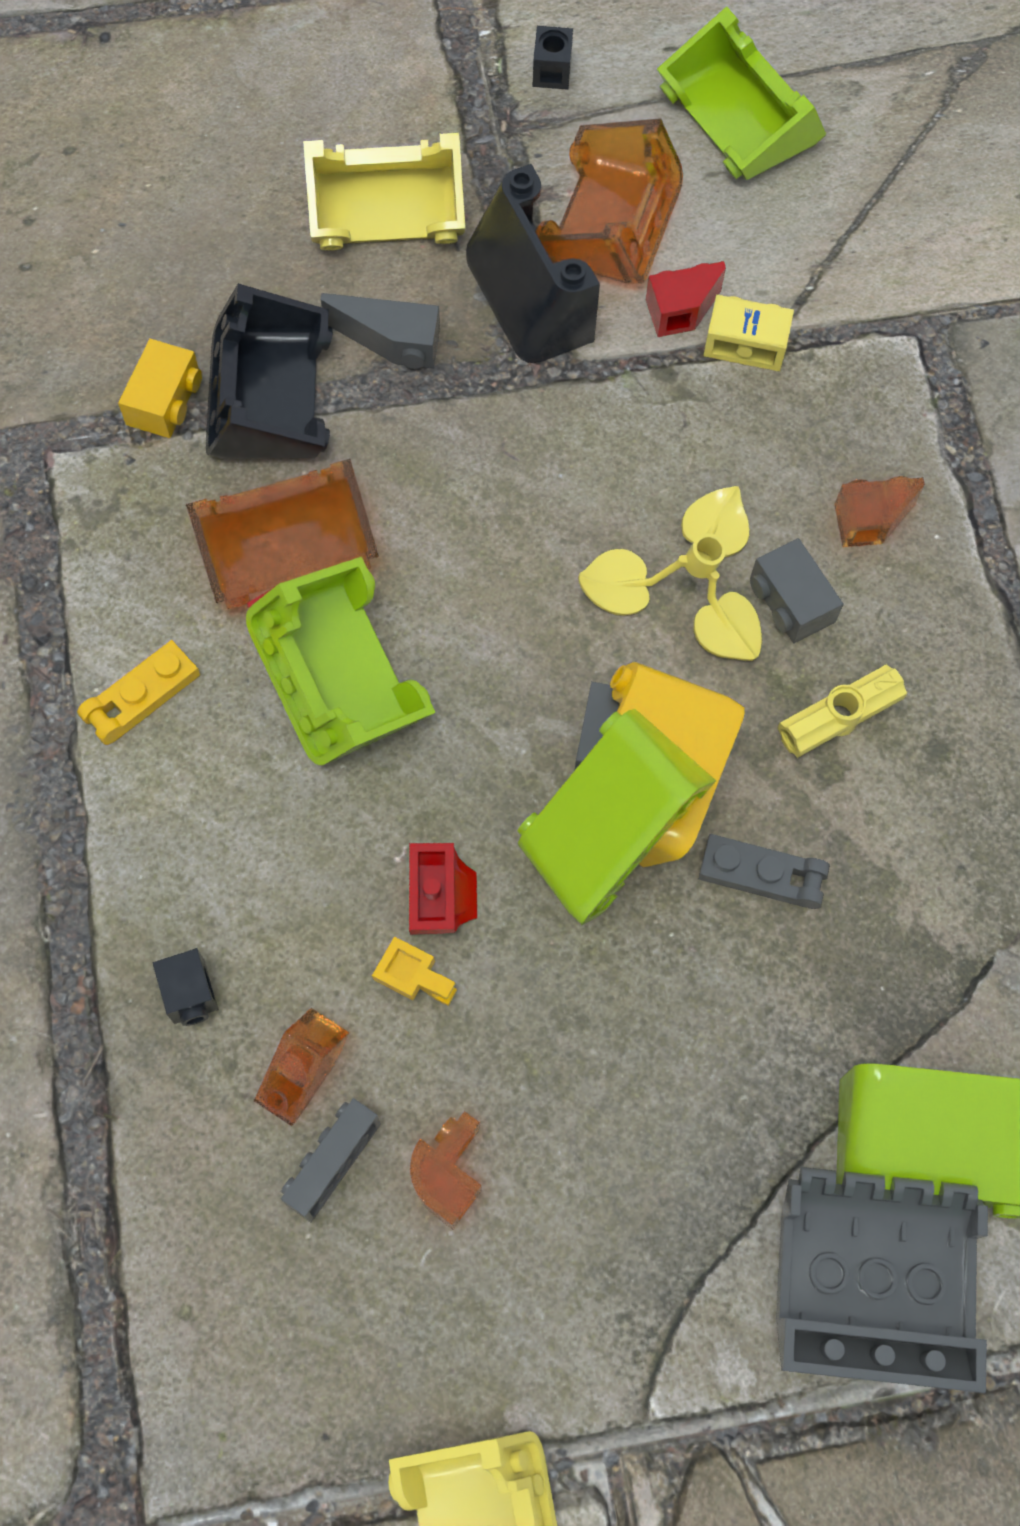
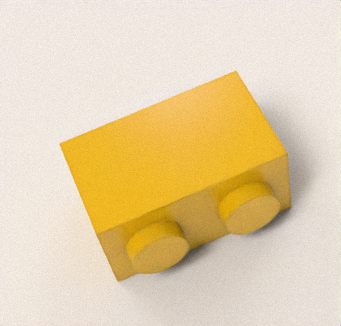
[118,338,202,438]

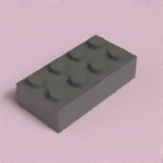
[281,1098,381,1223]

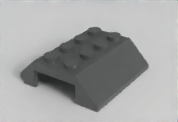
[776,1167,988,1393]

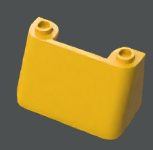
[610,662,745,867]

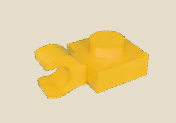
[372,936,457,1006]

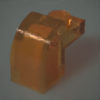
[410,1111,482,1230]

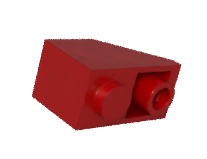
[645,261,726,337]

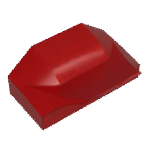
[409,843,477,935]

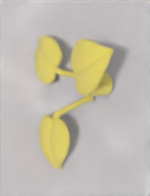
[578,486,762,661]

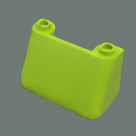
[657,6,826,180]
[246,557,436,766]
[517,709,716,925]
[836,1064,1020,1219]

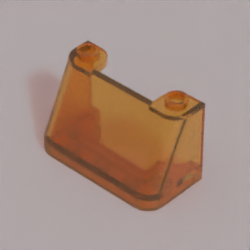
[535,118,683,284]
[186,459,379,610]

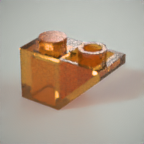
[834,476,925,547]
[254,1008,350,1126]

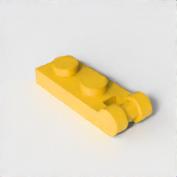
[77,640,200,745]

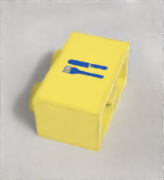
[703,294,794,372]

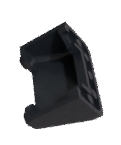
[466,164,600,363]
[206,283,333,459]

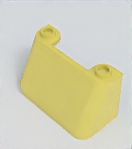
[303,133,465,250]
[388,1431,557,1526]

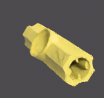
[778,664,907,758]

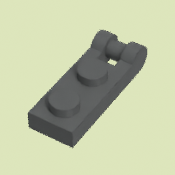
[698,834,830,909]

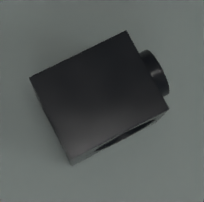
[532,25,573,90]
[152,948,219,1026]

